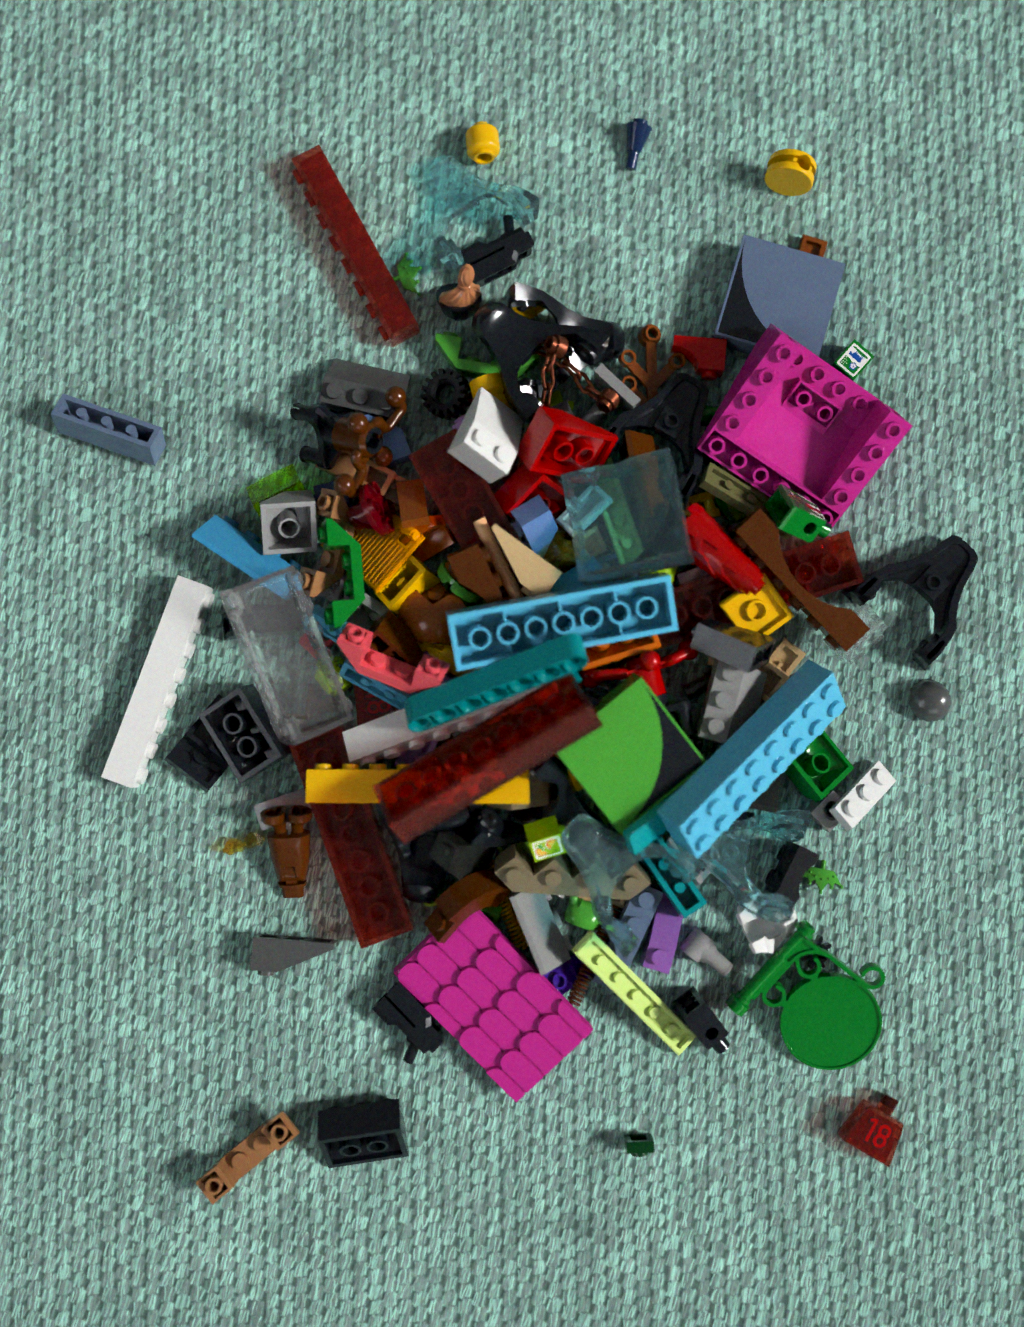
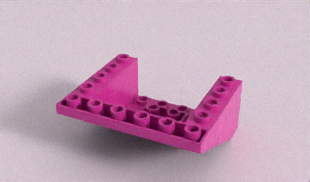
[696,323,912,527]

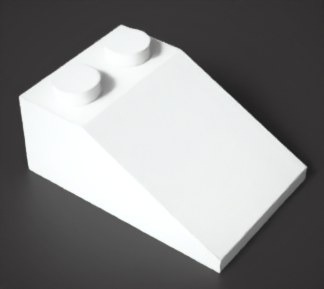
[447,387,523,483]

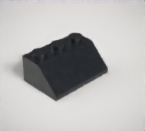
[199,684,295,784]
[318,1098,409,1168]

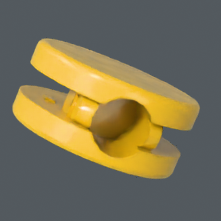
[765,149,817,196]

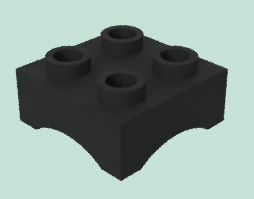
[765,842,820,905]

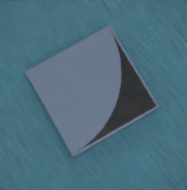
[712,234,845,356]

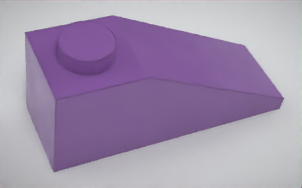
[640,889,683,974]

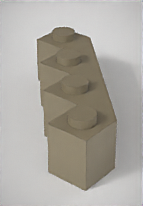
[494,843,651,900]

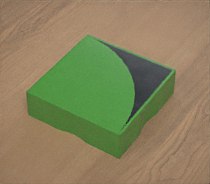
[547,673,706,834]

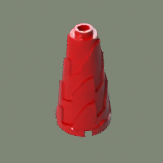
[682,503,765,596]

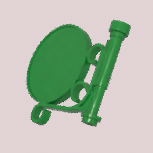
[725,919,885,1070]

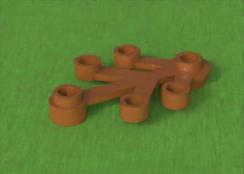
[618,324,686,405]

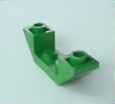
[318,518,365,631]

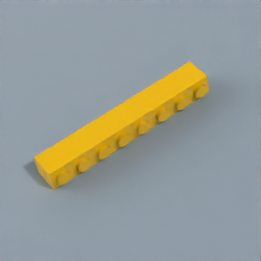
[306,764,530,804]

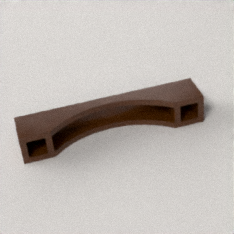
[730,508,870,652]
[447,541,510,603]

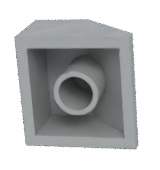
[260,490,317,555]

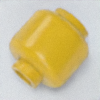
[465,121,500,165]

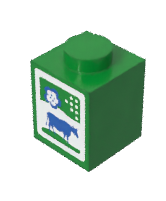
[831,339,875,380]

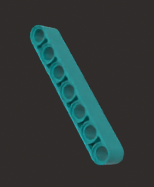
[404,633,588,732]

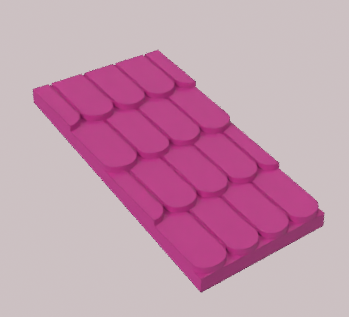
[394,910,593,1102]

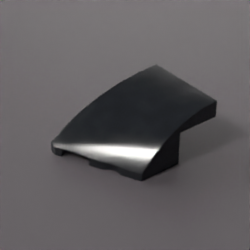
[164,694,229,793]

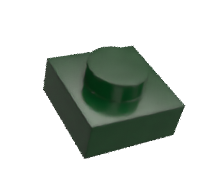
[624,1133,654,1157]

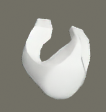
[736,898,798,954]

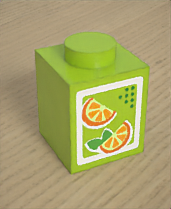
[524,815,568,862]

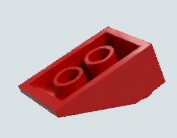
[517,405,619,482]
[493,463,577,548]

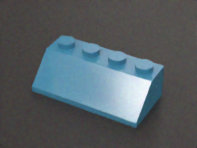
[191,514,303,602]

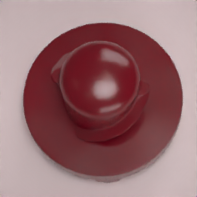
[347,481,395,536]

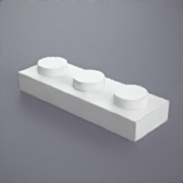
[829,760,896,832]

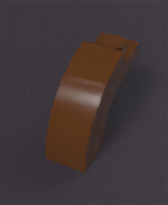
[424,868,511,943]

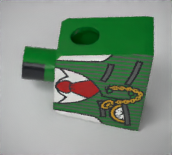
[765,484,832,542]

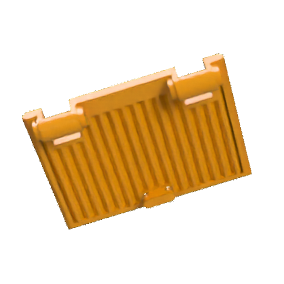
[321,501,425,593]

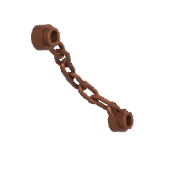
[502,334,568,482]
[536,345,621,413]

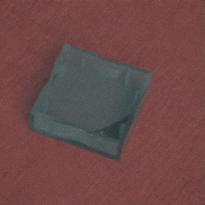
[561,447,694,586]

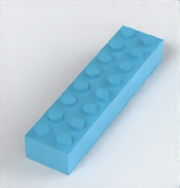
[445,572,678,671]
[657,659,846,859]

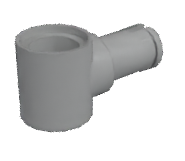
[679,926,733,976]

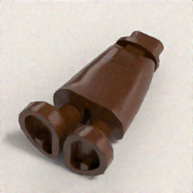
[260,805,313,898]

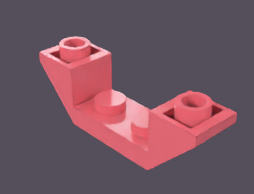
[337,622,451,694]

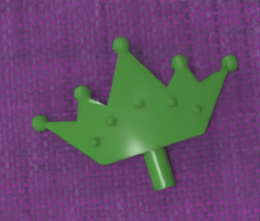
[391,252,422,296]
[803,860,843,894]

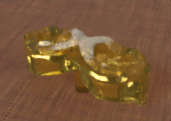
[222,832,265,855]

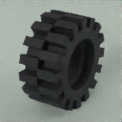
[421,368,473,420]

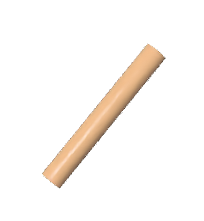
[473,517,524,599]

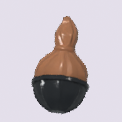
[436,264,482,321]

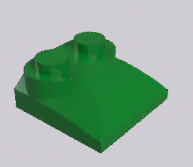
[785,731,854,802]

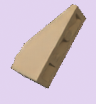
[490,523,562,596]

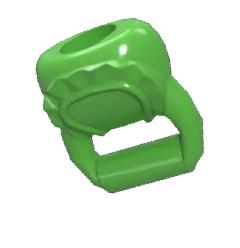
[564,896,609,931]

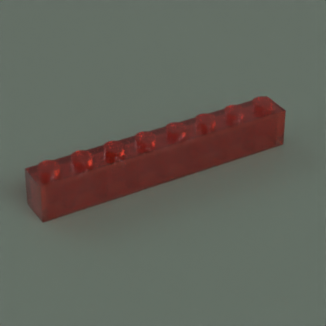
[291,145,420,347]

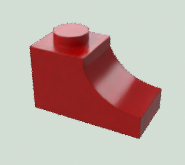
[670,335,727,380]

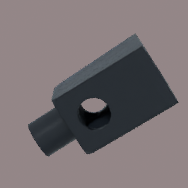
[672,986,730,1054]

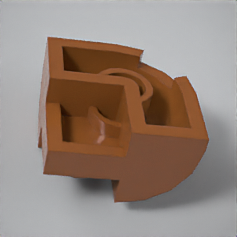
[398,583,466,646]

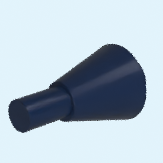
[625,118,652,171]

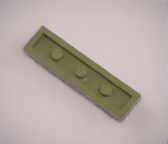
[699,462,792,540]

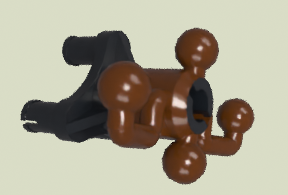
[290,386,407,498]

